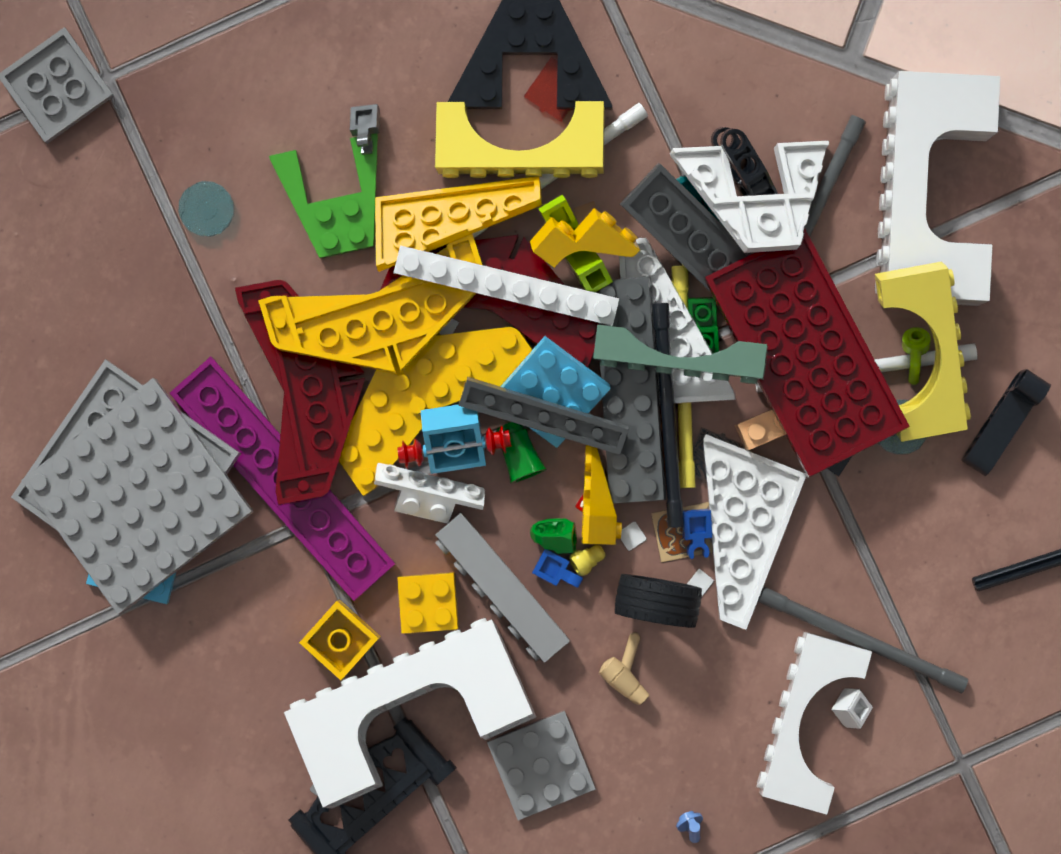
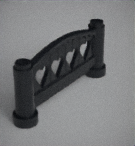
[288,716,457,854]

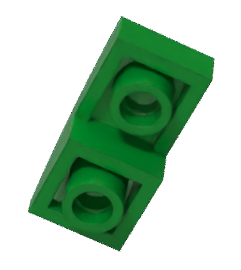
[688,297,719,354]

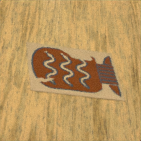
[651,502,713,562]

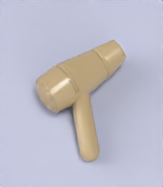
[599,632,649,705]

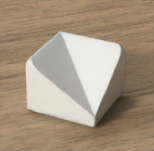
[831,688,873,729]

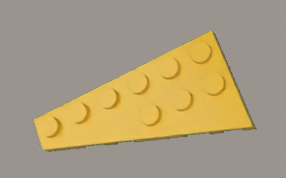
[375,176,542,272]

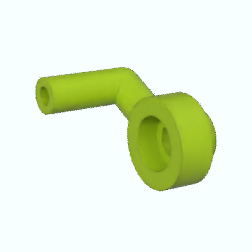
[902,327,931,385]

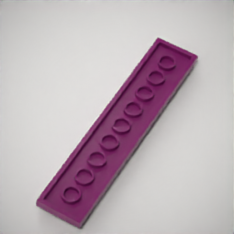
[169,356,396,601]

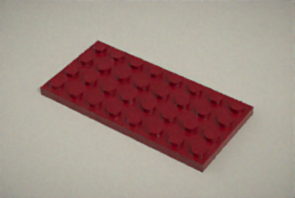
[704,228,910,478]

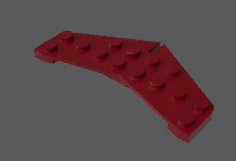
[380,234,599,368]
[235,280,365,506]

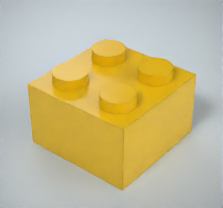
[397,572,459,634]
[299,599,381,680]

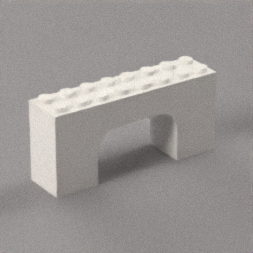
[875,71,1000,306]
[284,618,536,809]

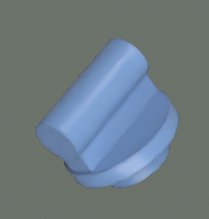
[676,811,703,843]

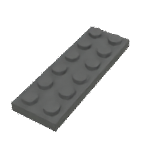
[620,163,751,294]

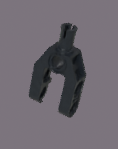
[711,127,778,196]

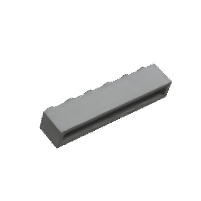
[435,513,570,663]

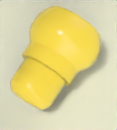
[569,545,605,576]

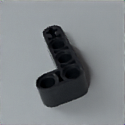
[962,369,1051,476]

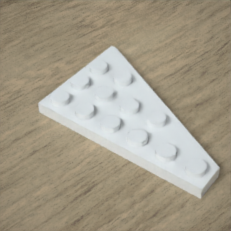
[619,238,736,403]
[703,434,806,630]

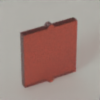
[524,57,570,122]

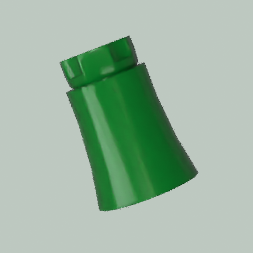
[496,422,547,484]

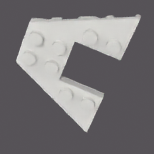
[670,141,829,253]

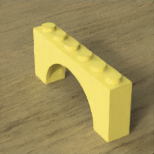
[435,101,605,178]
[875,261,971,442]

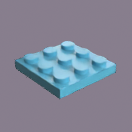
[500,336,610,448]

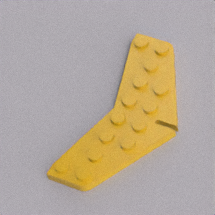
[258,234,482,373]
[339,327,533,496]

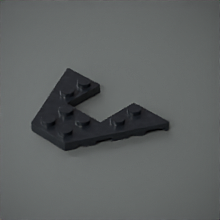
[448,0,612,110]

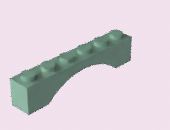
[593,325,768,384]

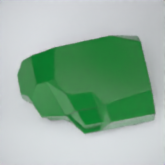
[530,518,577,554]

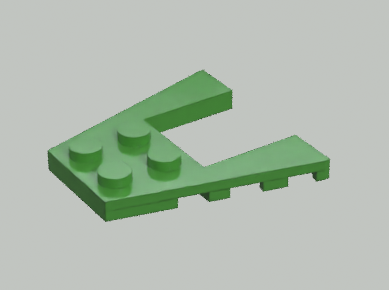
[269,133,378,259]

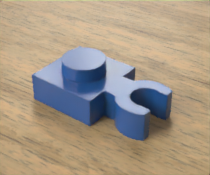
[682,509,712,559]

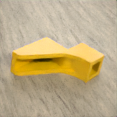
[530,208,640,268]

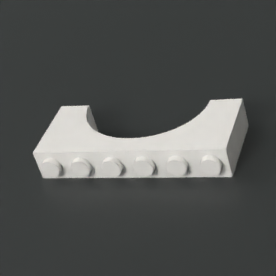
[757,632,872,815]

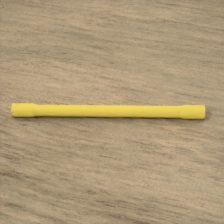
[671,266,696,488]

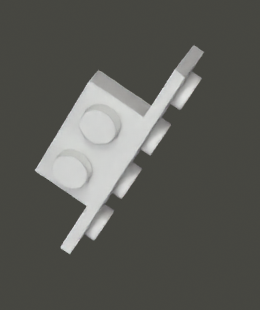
[374,463,485,524]

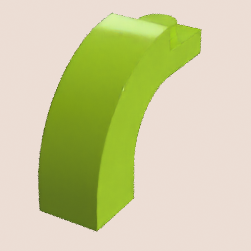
[539,195,613,293]

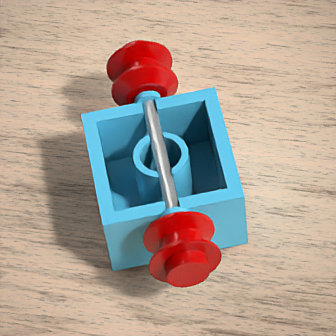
[397,404,511,474]

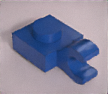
[532,549,583,588]

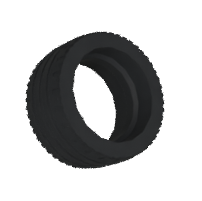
[615,574,702,628]

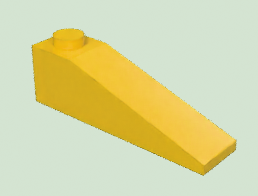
[581,445,622,545]

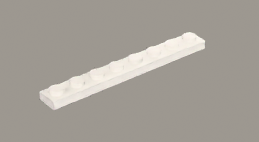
[394,245,619,326]

